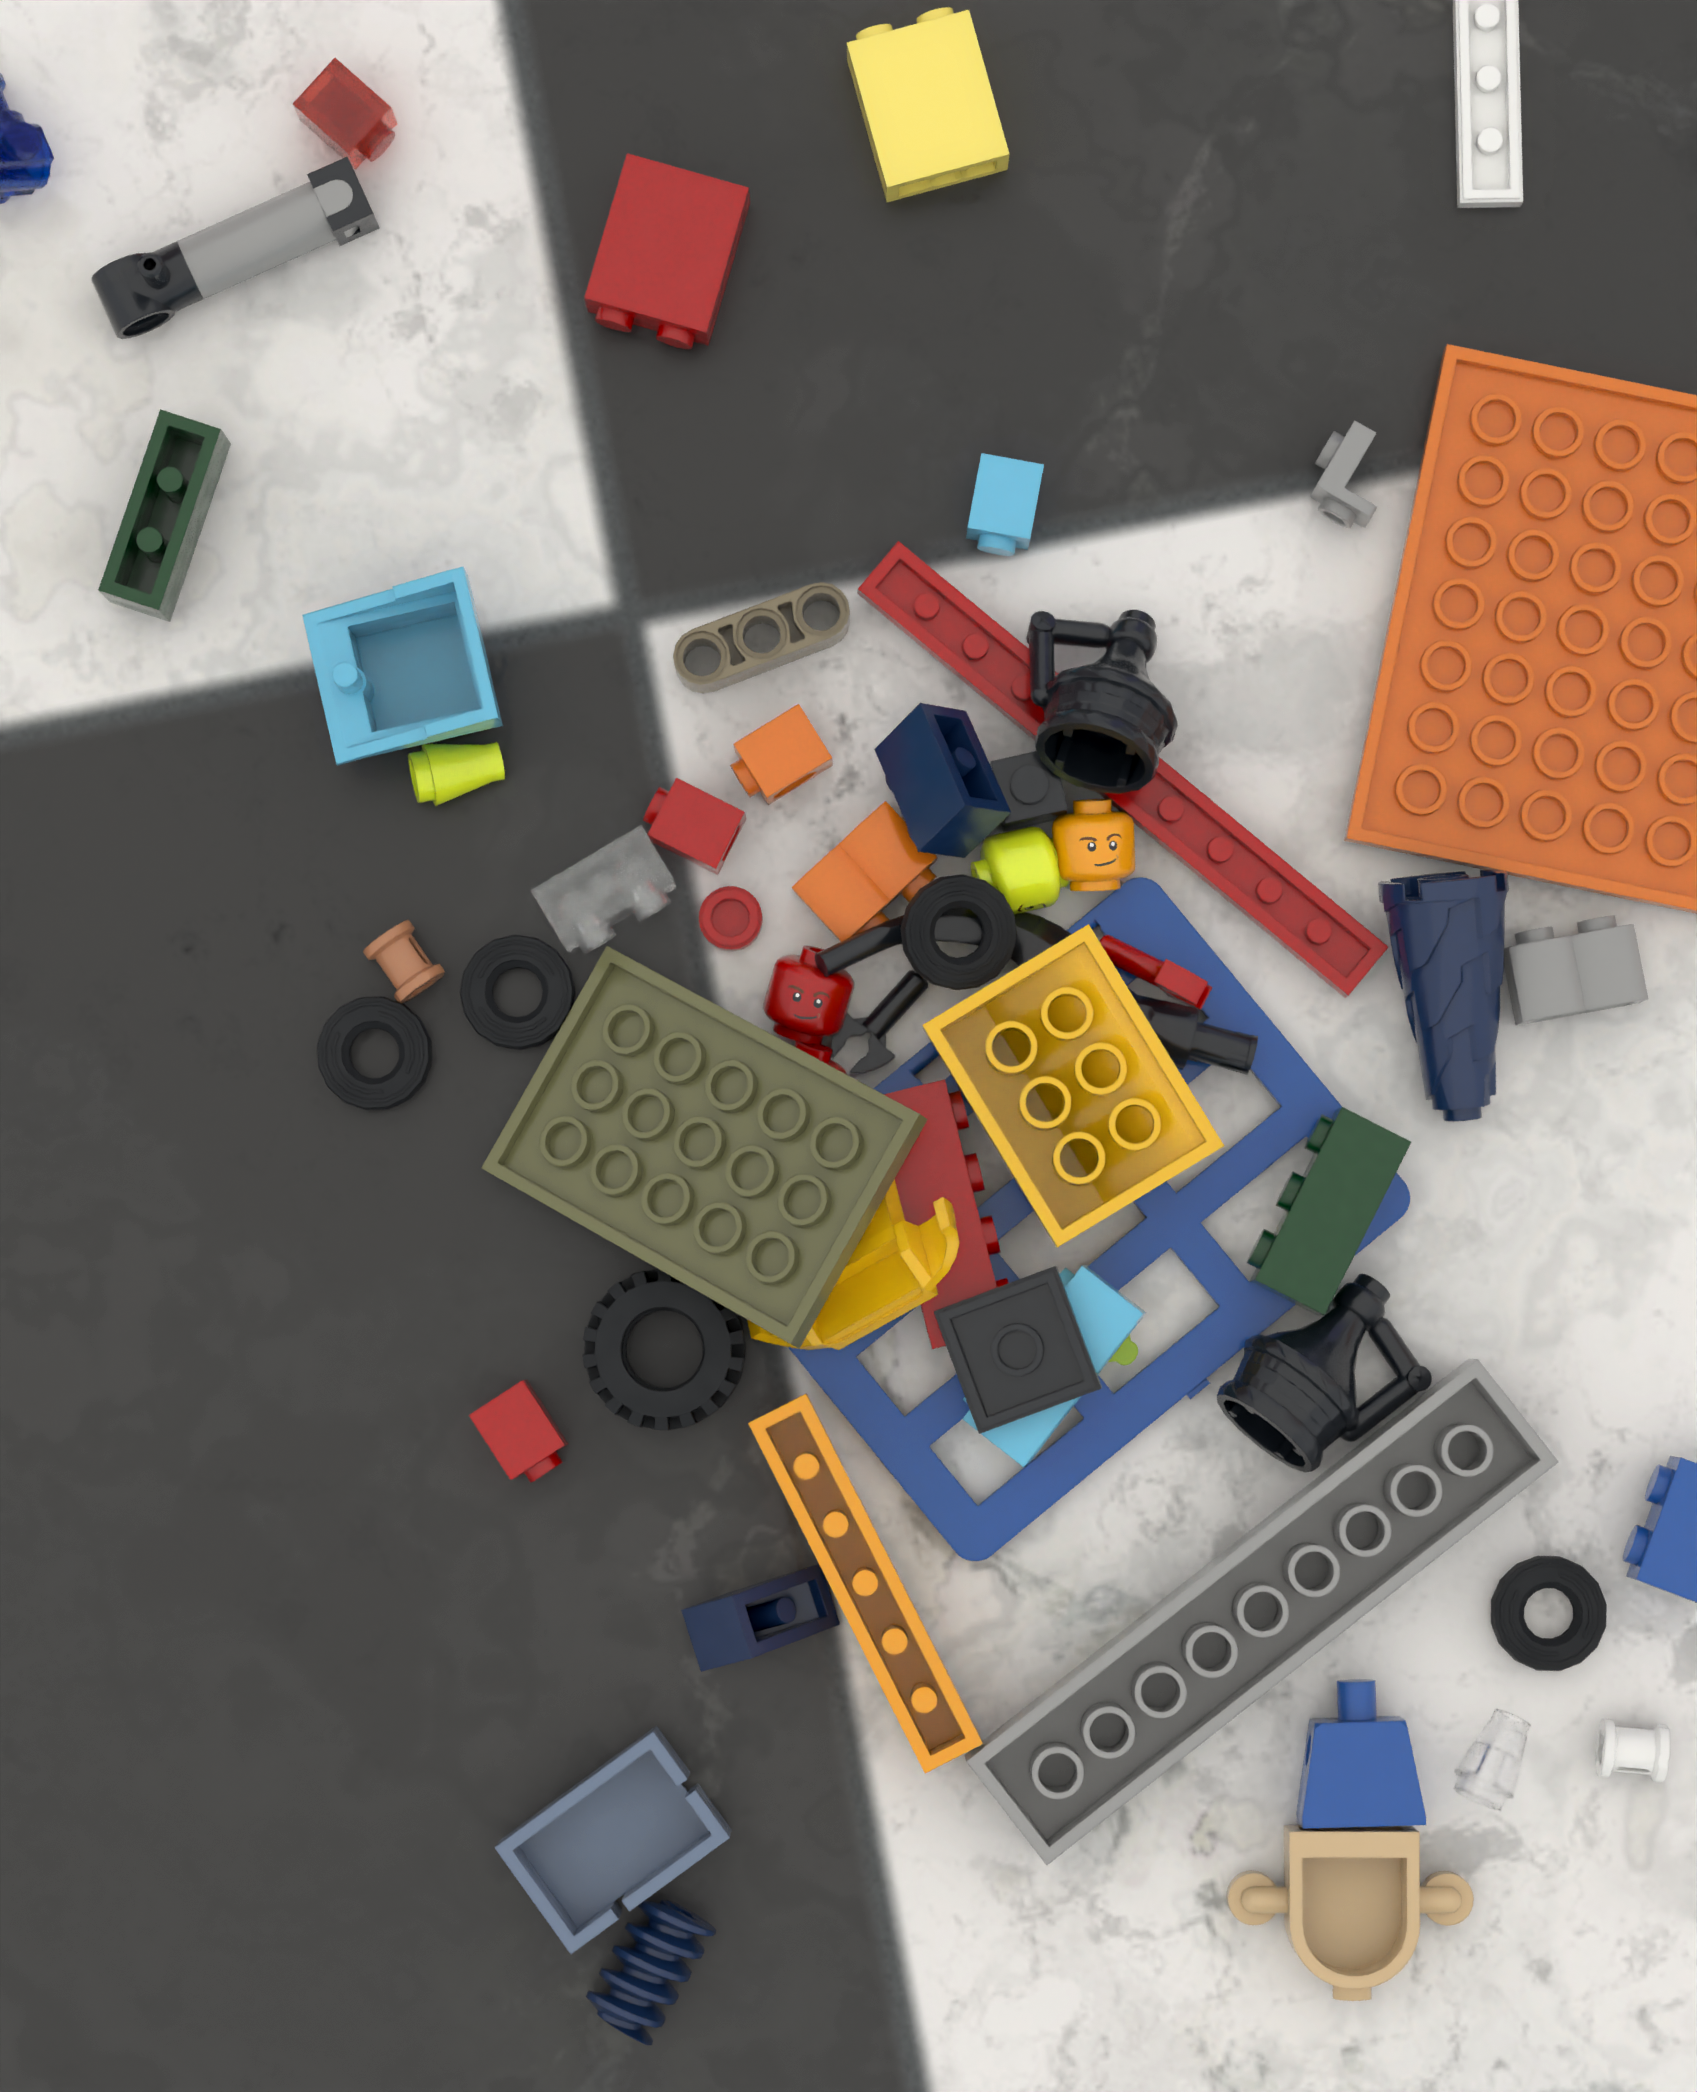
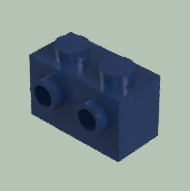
[874,703,1011,858]

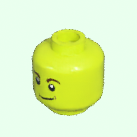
[970,826,1069,914]

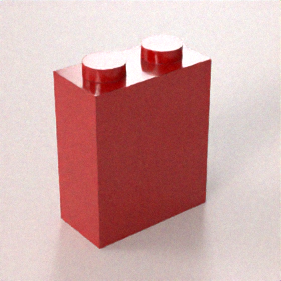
[584,153,750,349]

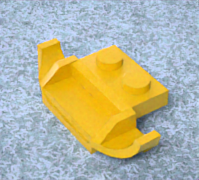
[747,1179,960,1350]

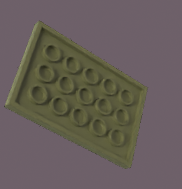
[481,946,928,1349]

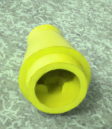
[408,742,505,806]

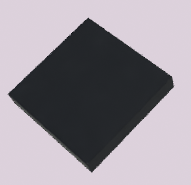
[933,1266,1102,1434]

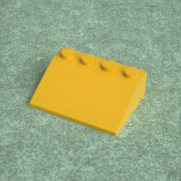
[922,924,1224,1248]

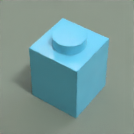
[966,453,1044,556]

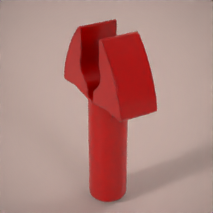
[1099,935,1213,1010]

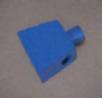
[1296,1679,1426,1829]

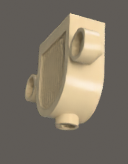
[1226,1825,1474,2001]

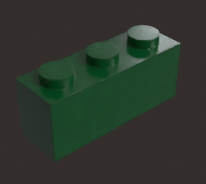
[98,409,231,622]
[1247,1107,1411,1316]

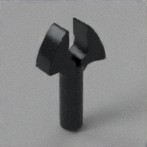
[831,970,928,1075]

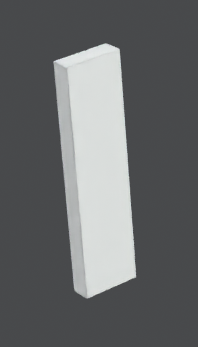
[1453,0,1523,208]

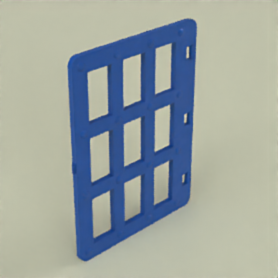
[788,877,1410,1561]

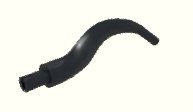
[815,907,1258,1075]

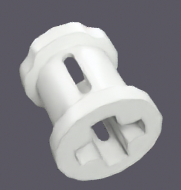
[1595,1718,1670,1783]

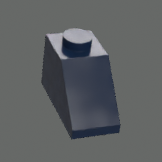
[681,1564,840,1672]

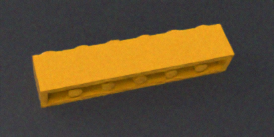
[748,1393,983,1773]

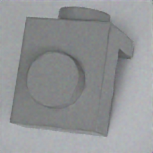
[1310,420,1377,528]

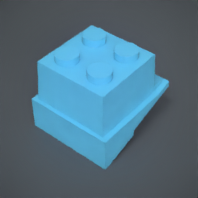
[302,567,503,766]

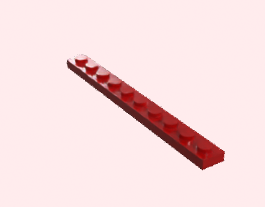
[857,541,1388,998]

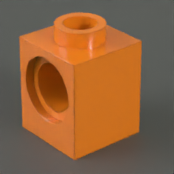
[730,704,833,805]

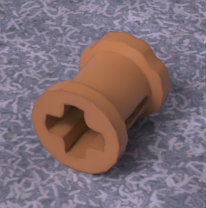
[363,920,445,1003]

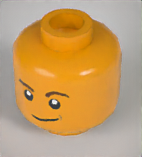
[1052,799,1135,891]

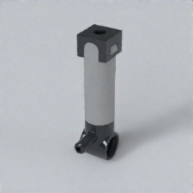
[91,156,380,339]

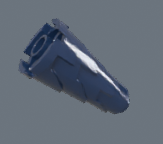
[1378,870,1509,1121]

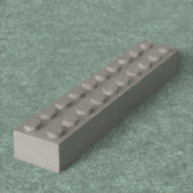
[965,1359,1559,1865]

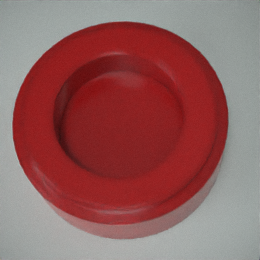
[699,886,763,951]

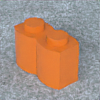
[792,801,938,942]

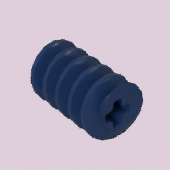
[586,1899,716,2045]

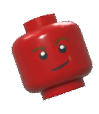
[763,946,855,1045]

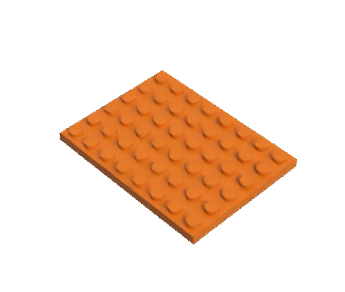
[1344,344,1697,914]

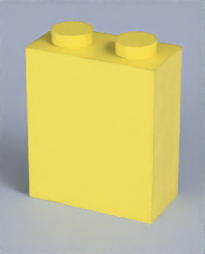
[847,7,1010,202]

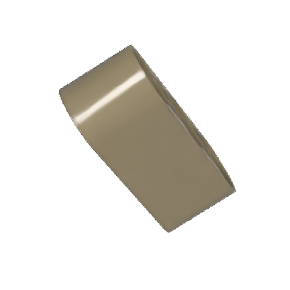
[673,582,850,694]

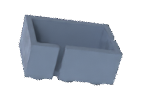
[494,1725,732,1954]

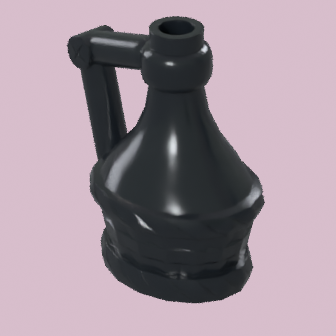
[1026,610,1178,794]
[1217,1274,1432,1473]

